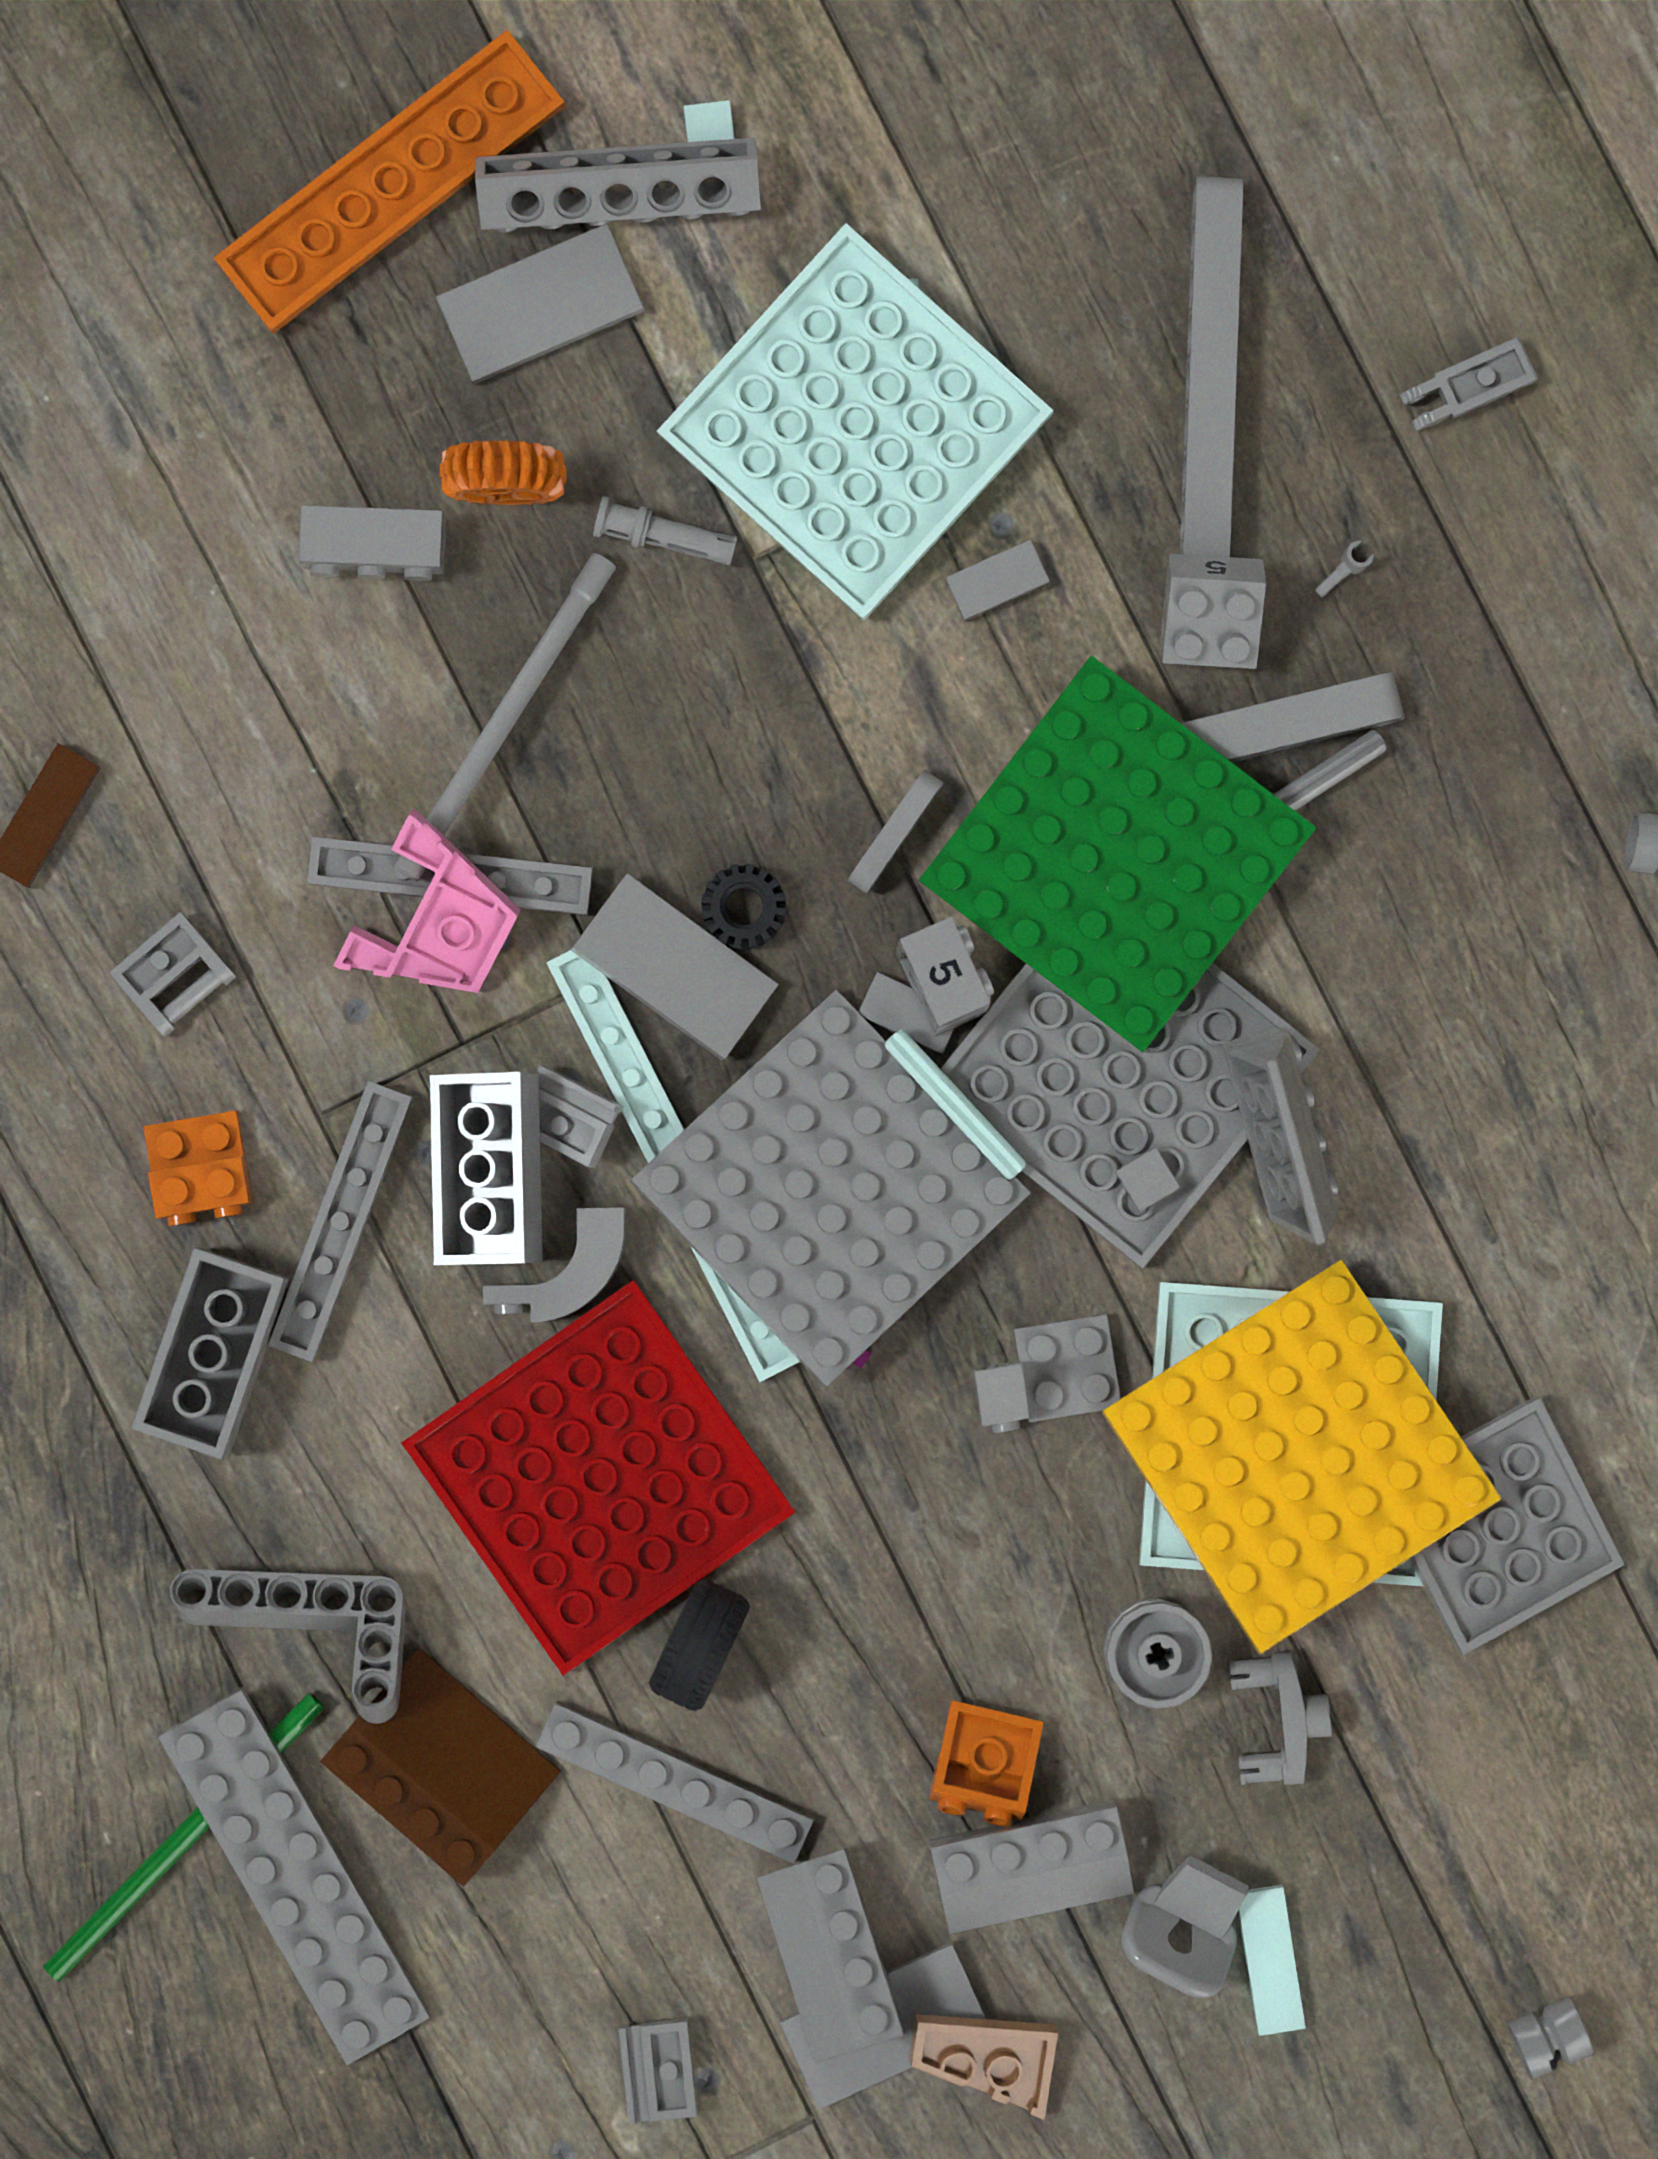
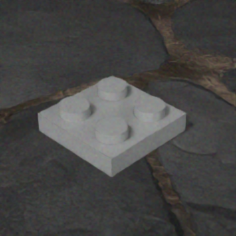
[1013,1314,1121,1422]

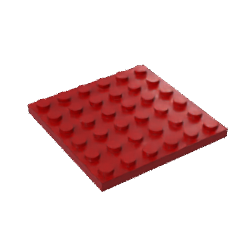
[401,1280,796,1676]

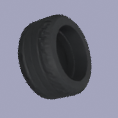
[649,1579,750,1711]

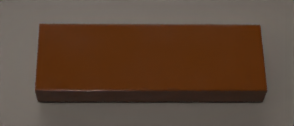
[0,743,101,888]

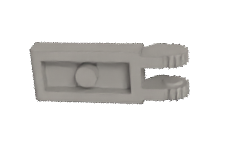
[1400,337,1538,432]

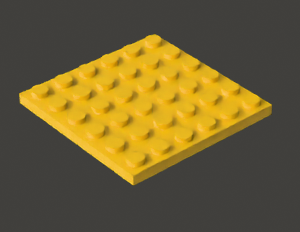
[1102,1260,1502,1655]

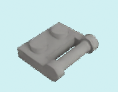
[109,912,237,1038]

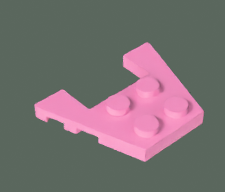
[333,808,521,993]

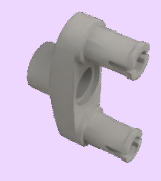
[1229,1652,1332,1785]

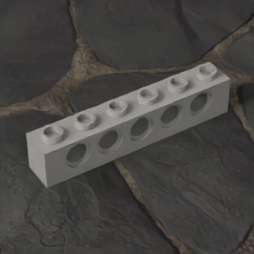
[475,137,761,232]

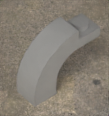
[483,1207,626,1323]

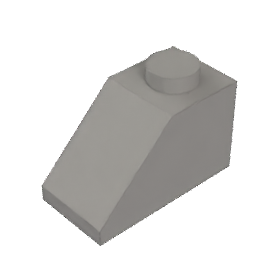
[971,1361,1029,1433]

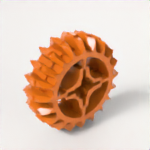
[439,440,567,506]

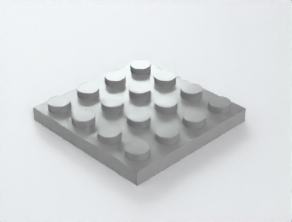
[1410,1397,1625,1655]

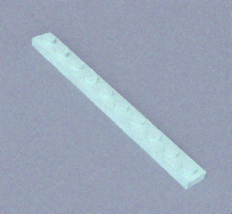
[546,950,800,1382]

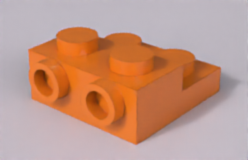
[143,1110,254,1226]
[928,1700,1044,1827]

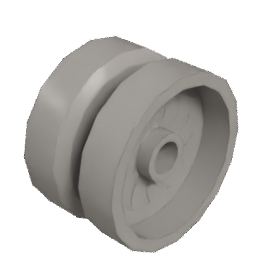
[1103,1598,1212,1709]

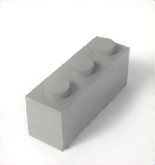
[299,505,446,581]

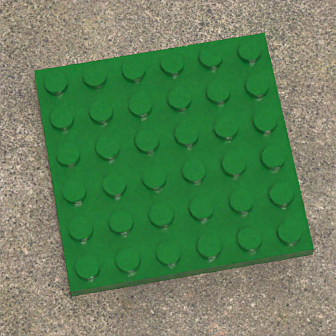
[918,655,1317,1053]

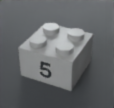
[1160,554,1266,669]
[895,916,994,1036]

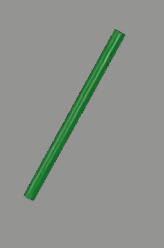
[43,1692,326,1982]

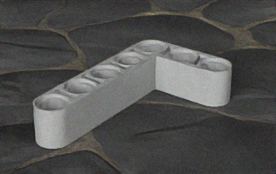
[170,1569,406,1724]

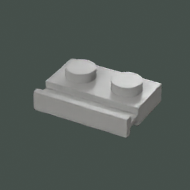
[537,1065,624,1168]
[619,2018,698,2124]

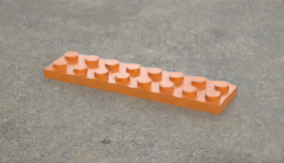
[213,30,566,334]

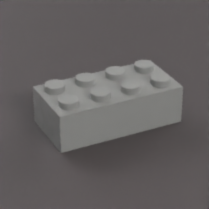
[430,1072,543,1265]
[131,1248,291,1459]

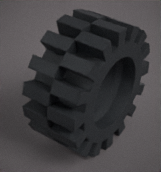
[701,863,786,951]

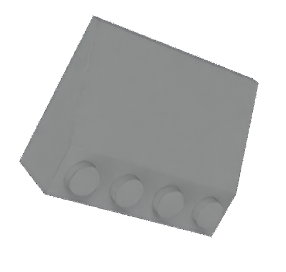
[1222,1026,1338,1245]

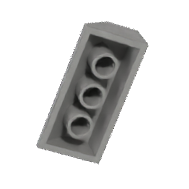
[929,1799,1134,1934]
[757,1848,906,2062]

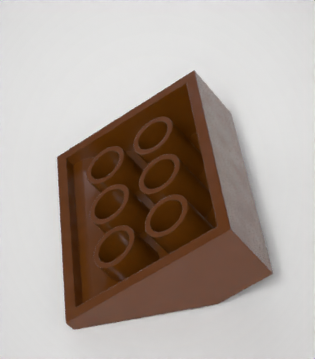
[320,1648,561,1887]

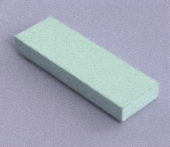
[1238,1885,1306,2036]

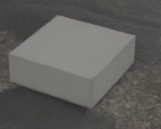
[1115,1147,1180,1212]

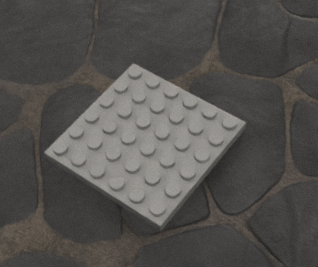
[923,963,1320,1269]
[630,990,1031,1388]

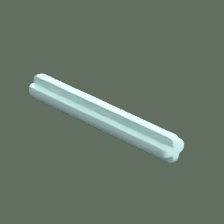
[885,1029,1026,1180]

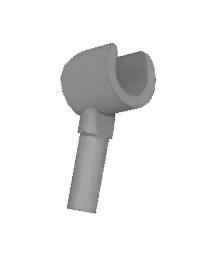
[1314,540,1374,598]

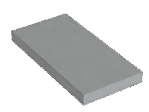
[436,224,644,385]
[571,873,779,1061]
[780,1942,986,2110]

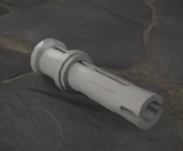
[593,495,737,566]

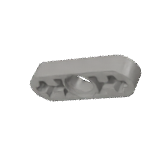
[848,769,944,894]

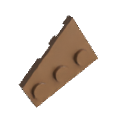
[909,2014,1058,2120]

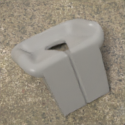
[1121,1855,1249,1998]

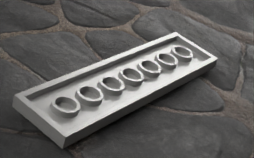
[158,1687,431,2065]

